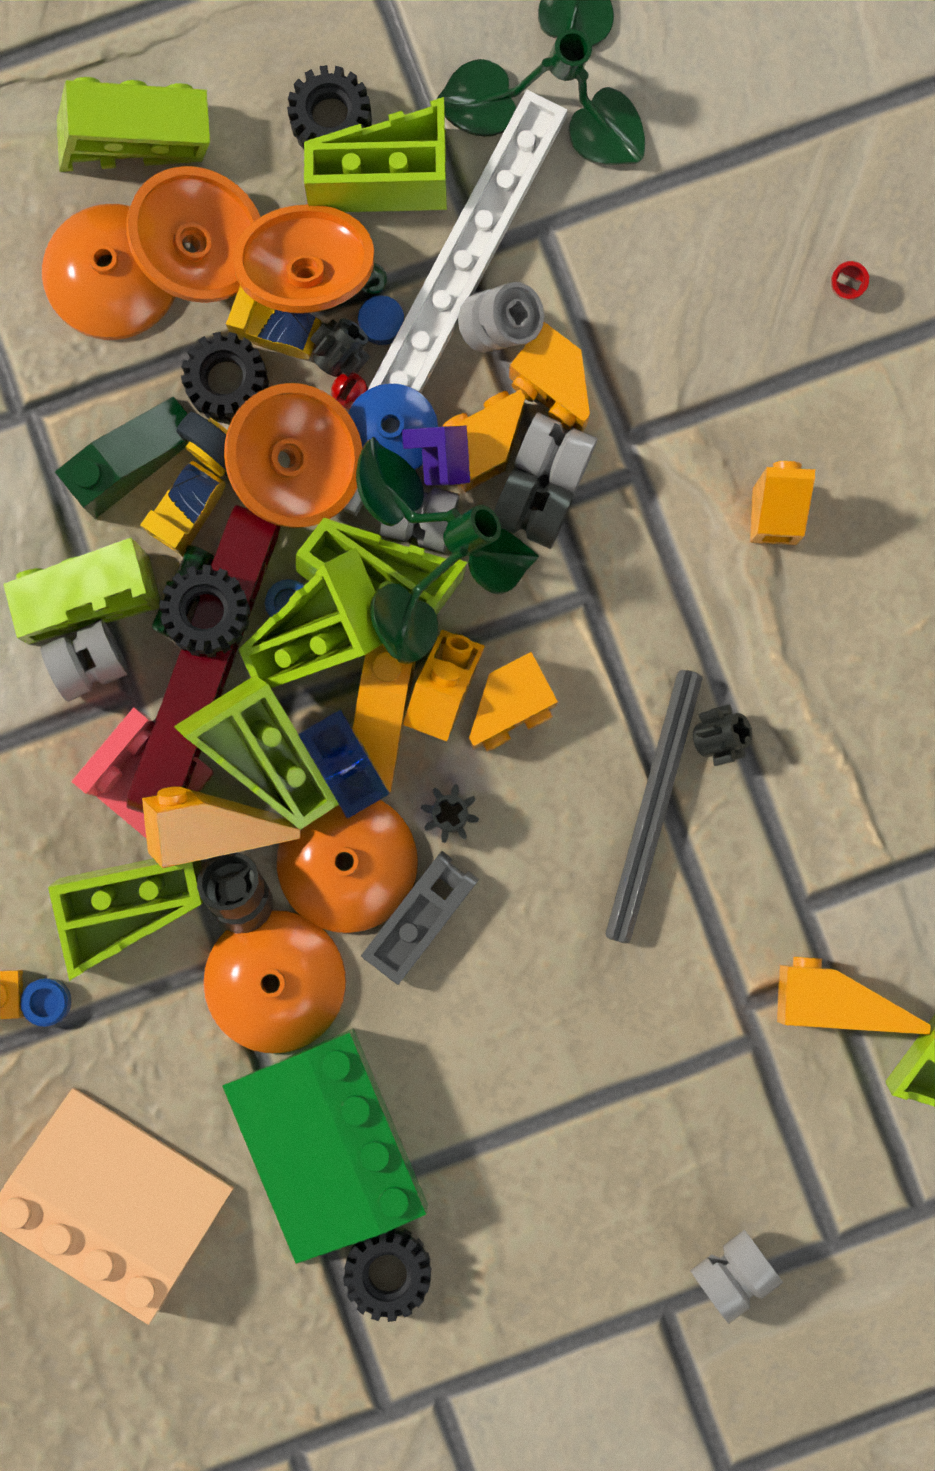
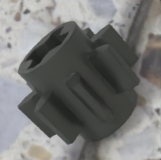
[310,318,370,377]
[693,704,752,766]
[421,784,479,843]

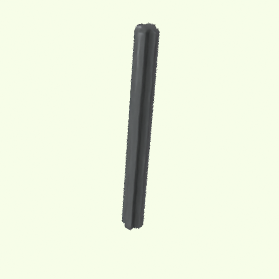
[606,670,703,944]

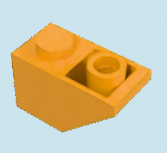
[509,322,590,431]
[442,389,525,492]
[750,461,815,545]
[403,630,485,742]
[469,652,558,752]

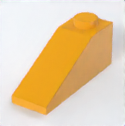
[344,644,416,793]
[142,787,300,868]
[777,957,931,1034]

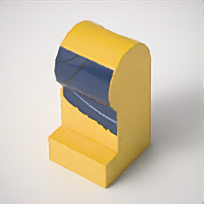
[226,286,322,360]
[140,461,226,557]

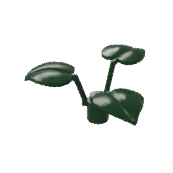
[437,0,645,165]
[356,437,539,664]

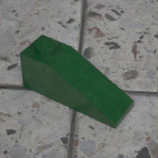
[54,396,187,519]

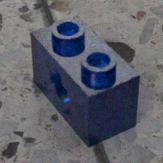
[298,707,390,819]

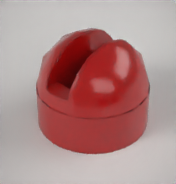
[831,261,869,300]
[331,373,368,412]

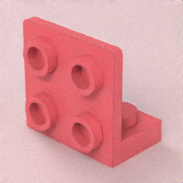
[71,707,214,838]

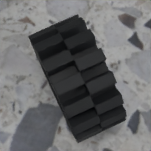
[287,65,372,149]
[181,332,269,423]
[159,565,250,657]
[343,1228,432,1322]

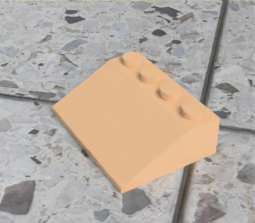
[0,1087,234,1325]

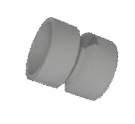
[458,282,544,353]
[514,412,598,493]
[380,487,460,553]
[40,619,128,702]
[690,1230,783,1324]

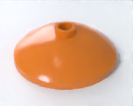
[126,166,260,303]
[42,204,175,340]
[233,204,375,314]
[224,383,362,528]
[277,791,418,933]
[204,910,346,1053]

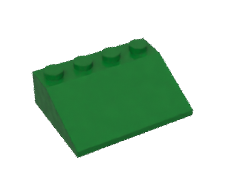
[222,1028,428,1264]

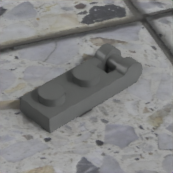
[361,851,479,985]

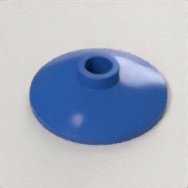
[348,384,438,470]

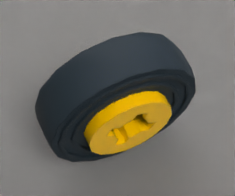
[176,411,228,477]

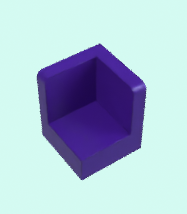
[402,425,470,486]

